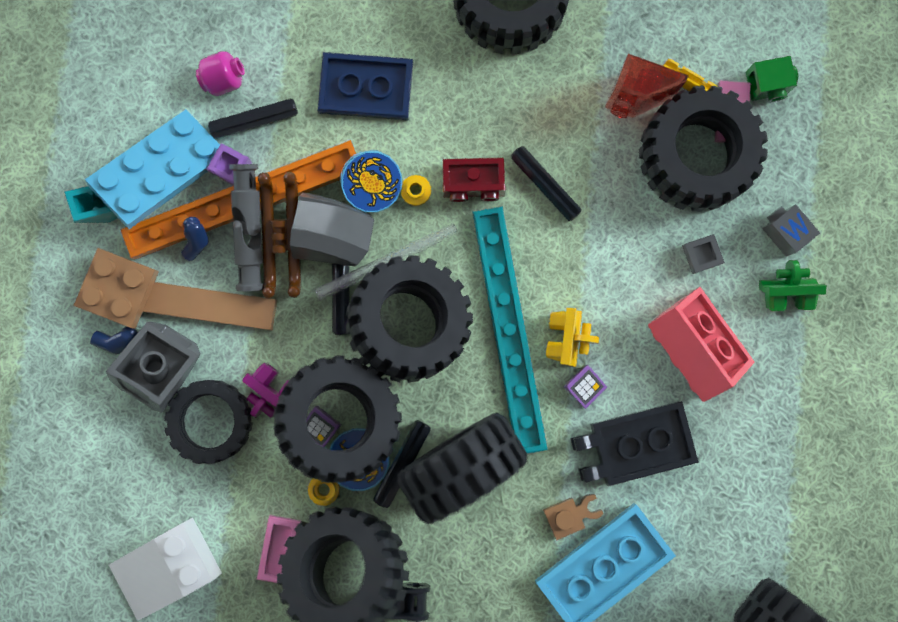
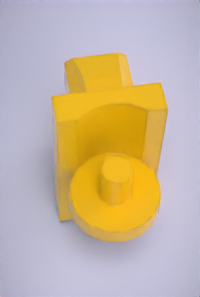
[546,308,599,367]

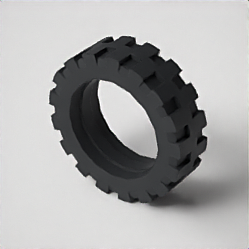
[164,380,253,464]

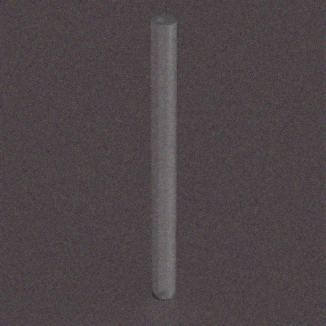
[314,223,458,301]

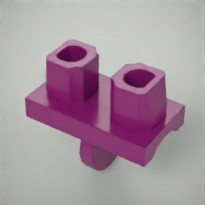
[242,363,289,418]

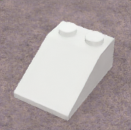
[109,518,222,621]

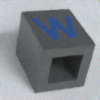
[762,204,820,257]

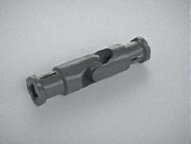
[229,164,264,291]

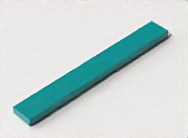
[472,206,548,454]

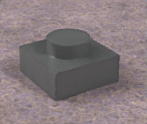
[682,234,725,274]

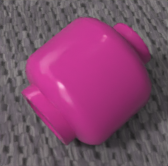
[196,51,245,96]

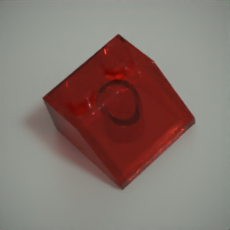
[605,53,689,118]

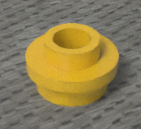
[401,175,431,206]
[308,479,340,506]

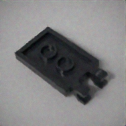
[570,401,699,486]

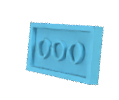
[85,110,220,229]
[535,503,676,622]

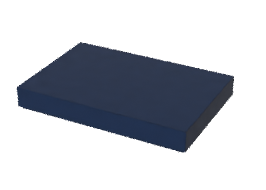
[317,52,414,120]

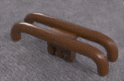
[258,172,301,299]

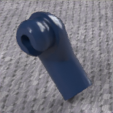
[181,217,209,261]
[90,326,138,354]

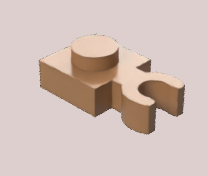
[543,494,603,540]

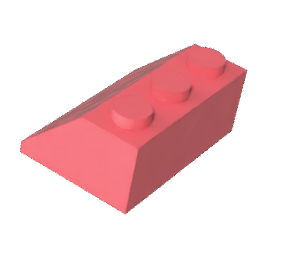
[648,287,755,402]

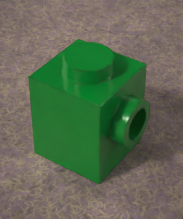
[745,56,798,102]

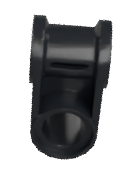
[384,582,430,622]

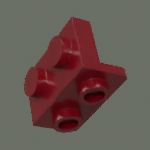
[443,158,506,202]

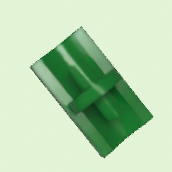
[759,260,827,311]

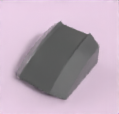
[290,193,375,267]
[106,322,201,413]

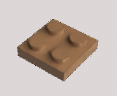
[73,248,159,329]

